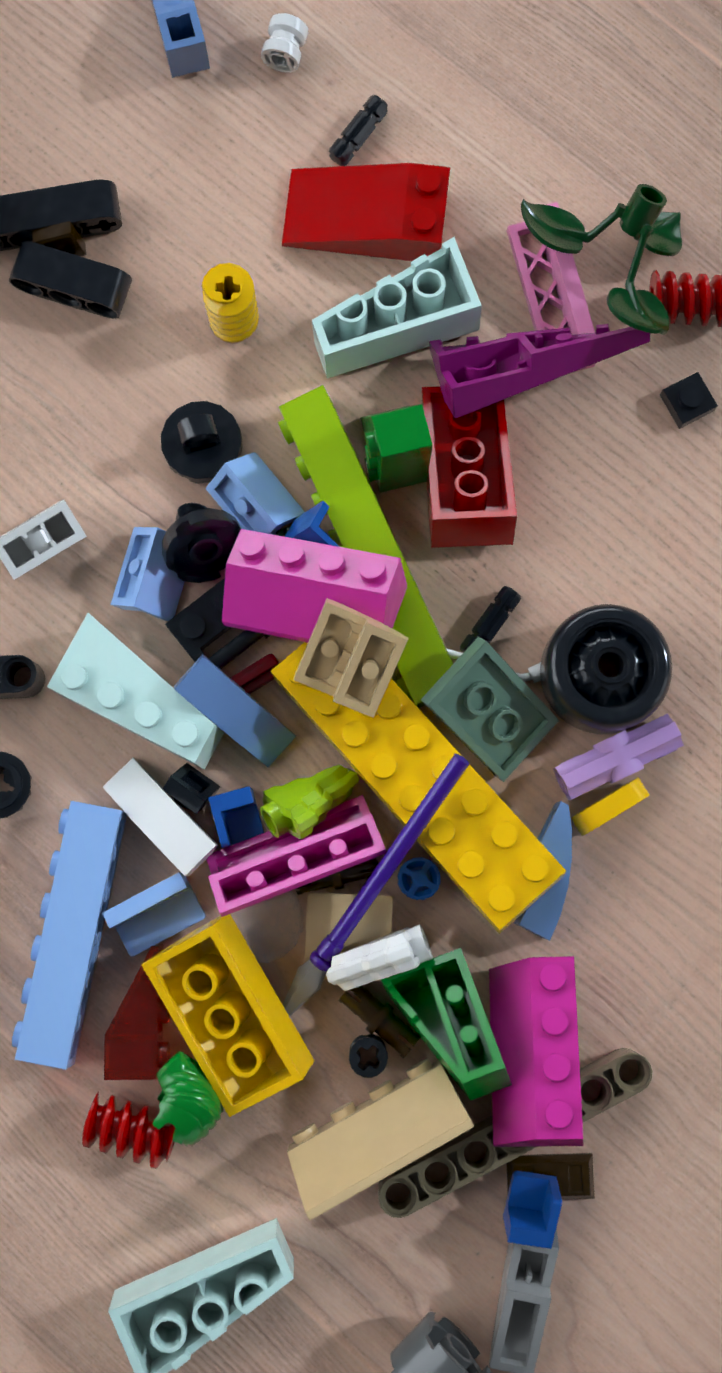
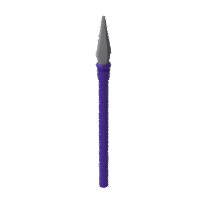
[283,754,470,1017]

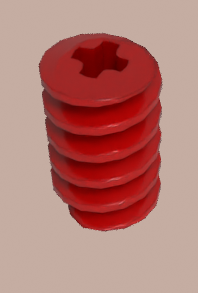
[649,270,722,327]
[82,1091,175,1169]

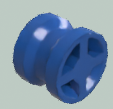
[397,857,441,900]

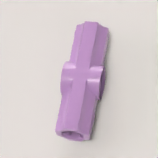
[553,713,684,800]

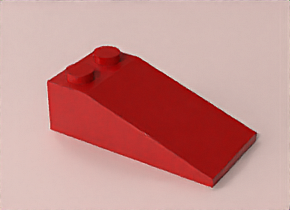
[282,163,451,261]
[422,386,517,548]

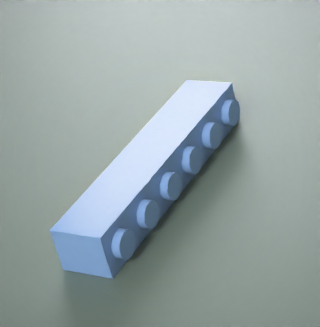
[12,801,127,1070]

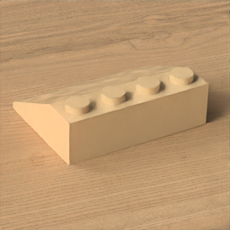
[287,1058,474,1221]

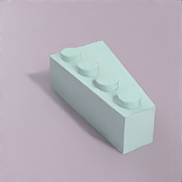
[312,237,482,378]
[47,613,224,770]
[108,1218,294,1373]

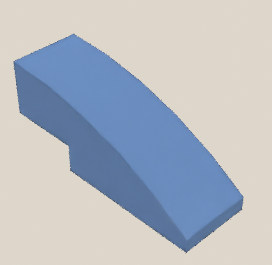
[174,654,296,767]
[514,801,572,941]

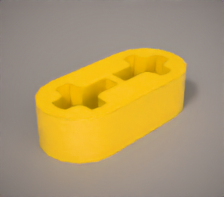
[571,777,649,836]

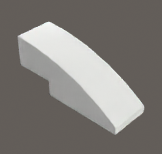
[103,758,219,876]

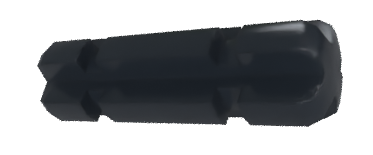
[329,95,388,166]
[460,586,521,653]

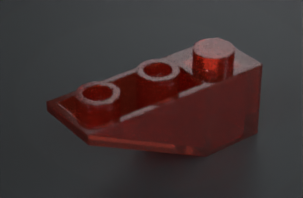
[104,944,170,1080]

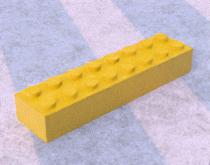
[271,642,566,934]

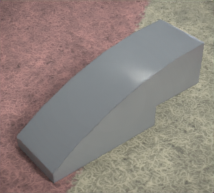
[489,1229,559,1373]

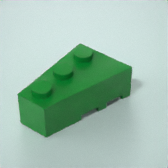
[360,404,433,493]
[380,948,512,1101]

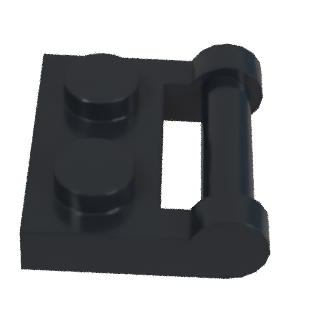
[165,578,271,670]

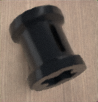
[349,1034,388,1078]

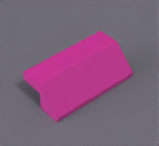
[206,795,387,917]

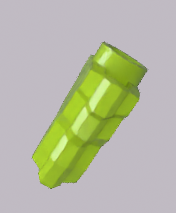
[260,764,359,840]

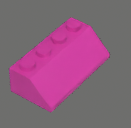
[222,529,408,643]
[489,956,584,1147]

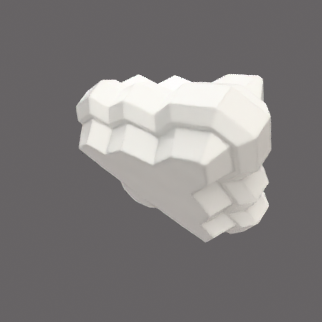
[326,925,433,991]

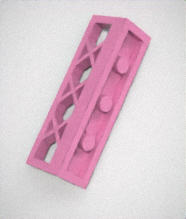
[507,202,596,371]

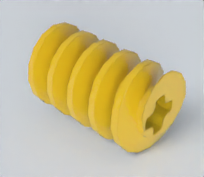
[201,263,259,343]

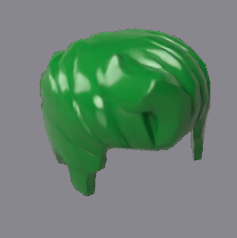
[152,1051,224,1146]

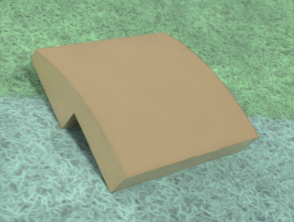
[293,598,408,718]
[305,892,393,981]

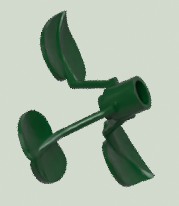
[521,184,682,335]

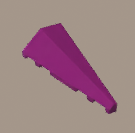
[429,324,651,419]

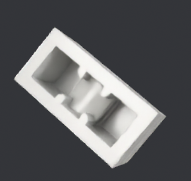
[0,500,87,580]

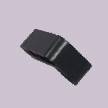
[0,179,122,251]

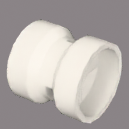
[261,13,308,73]

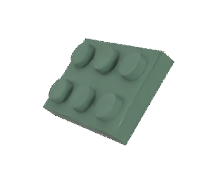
[421,637,559,782]

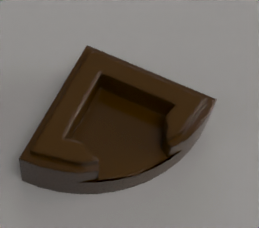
[32,221,86,256]

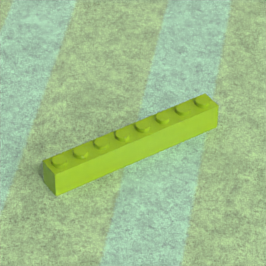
[278,385,453,708]

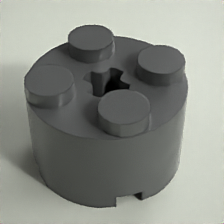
[390,1311,491,1373]

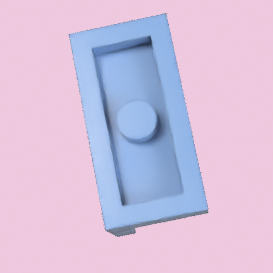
[205,452,304,535]
[110,527,185,621]
[102,872,206,956]

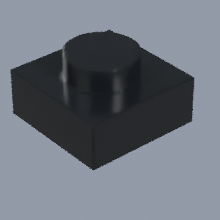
[660,372,718,429]
[163,763,220,814]

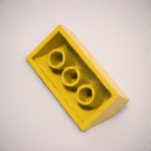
[142,914,315,1117]

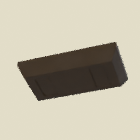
[506,1153,595,1199]

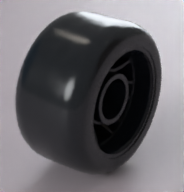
[540,604,672,734]

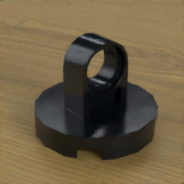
[161,401,243,483]
[162,503,241,583]

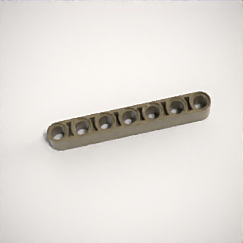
[378,1048,652,1218]

